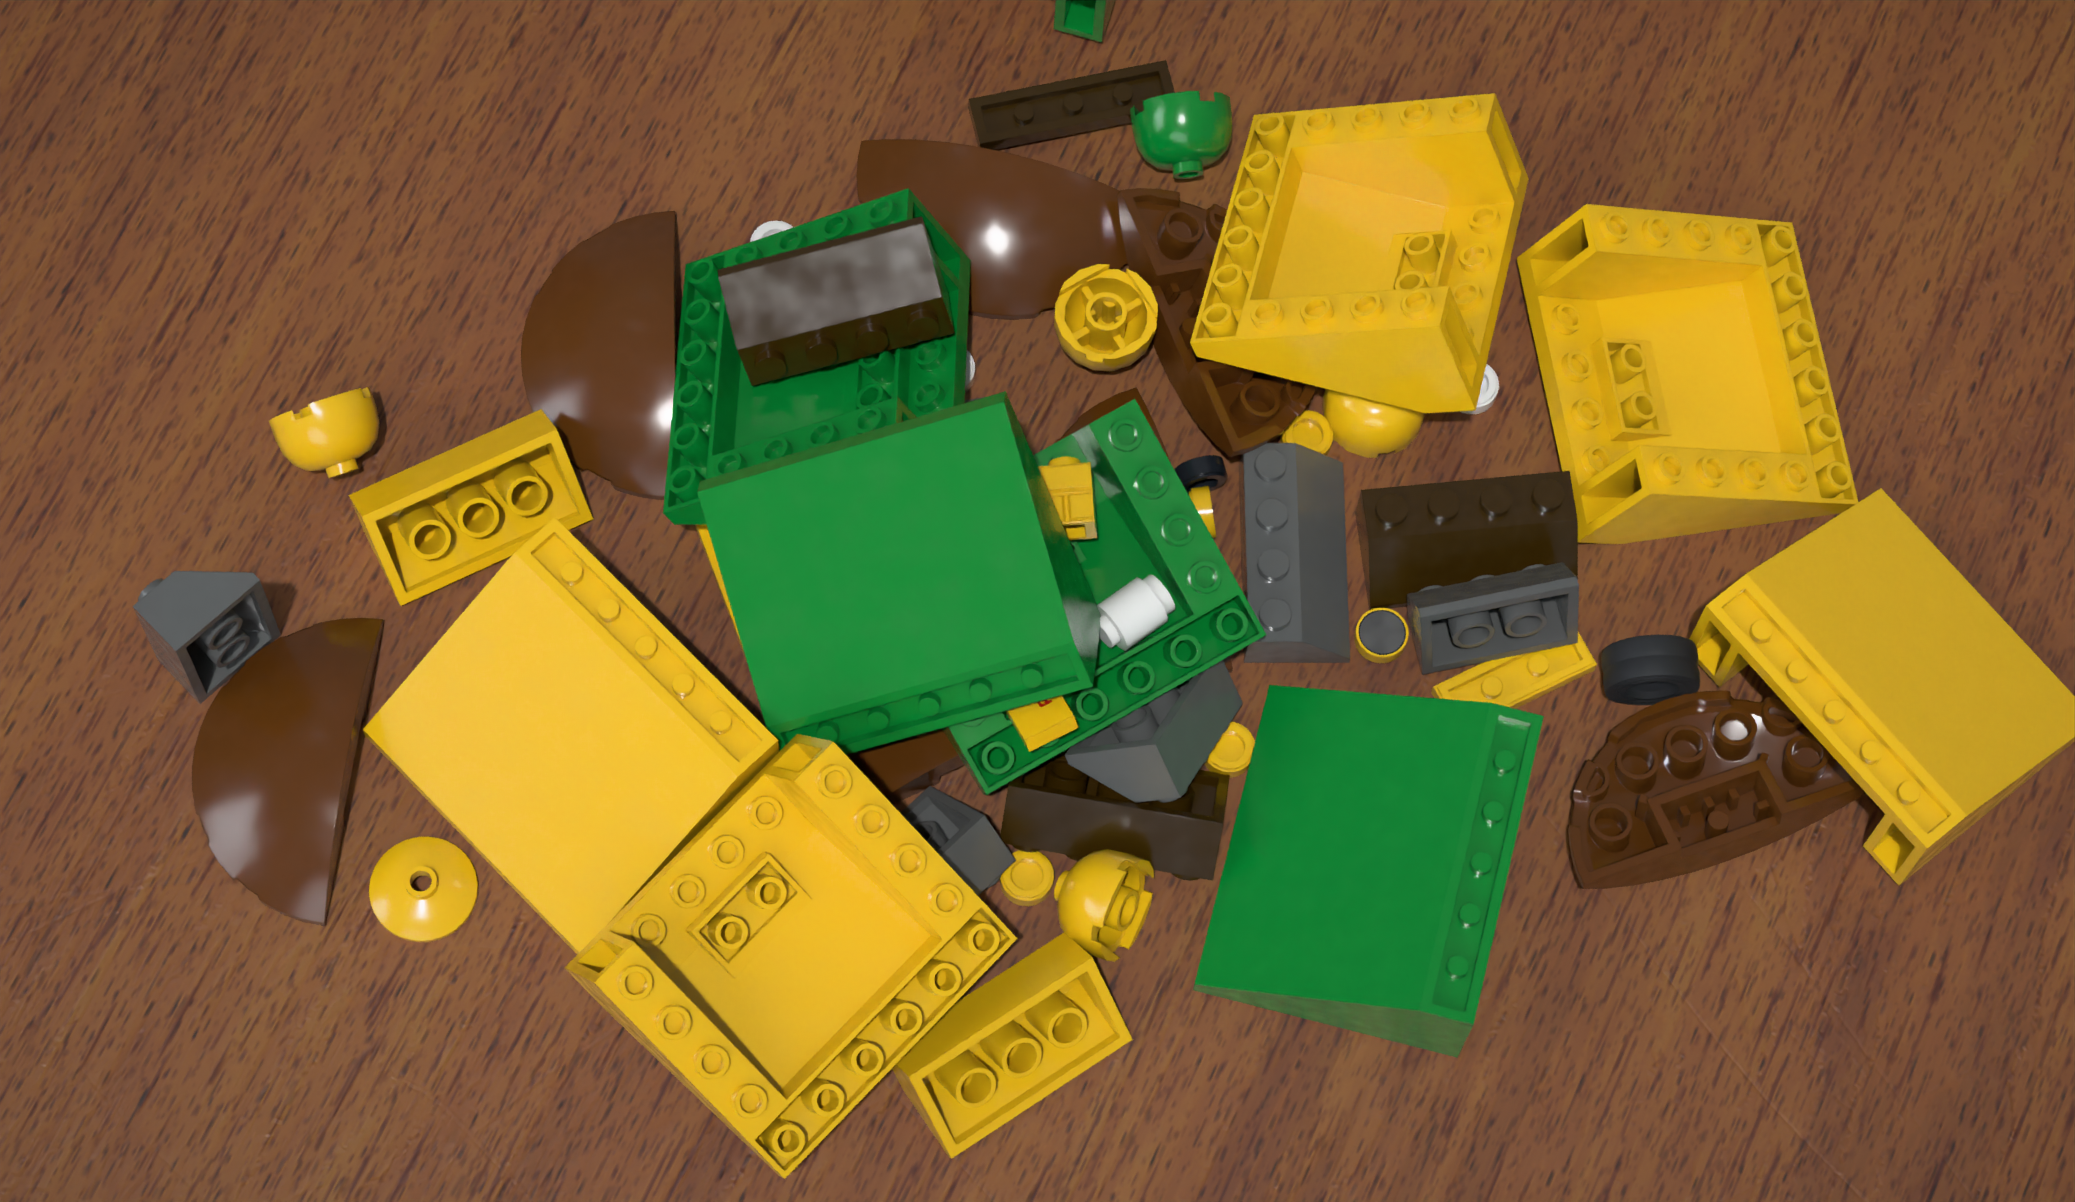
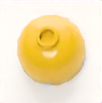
[1054,264,1158,371]
[269,387,379,479]
[1322,389,1425,458]
[1054,849,1154,962]

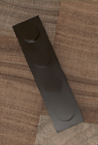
[968,60,1175,150]

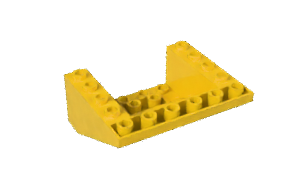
[1190,93,1529,413]
[1517,204,1858,544]
[1689,488,2075,886]
[363,517,779,954]
[564,734,1018,1179]

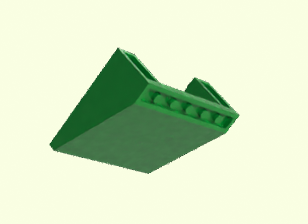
[663,188,971,525]
[697,391,1101,755]
[941,399,1266,795]
[1193,685,1544,1058]

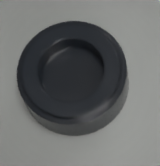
[1174,455,1228,495]

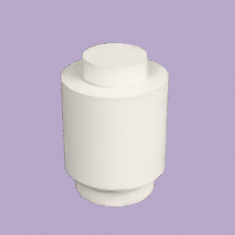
[1097,574,1175,651]

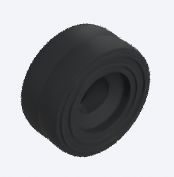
[1601,634,1700,705]

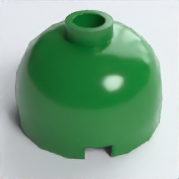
[1130,91,1232,179]

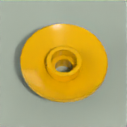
[369,836,478,942]

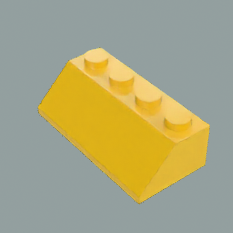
[349,409,593,606]
[892,933,1133,1159]

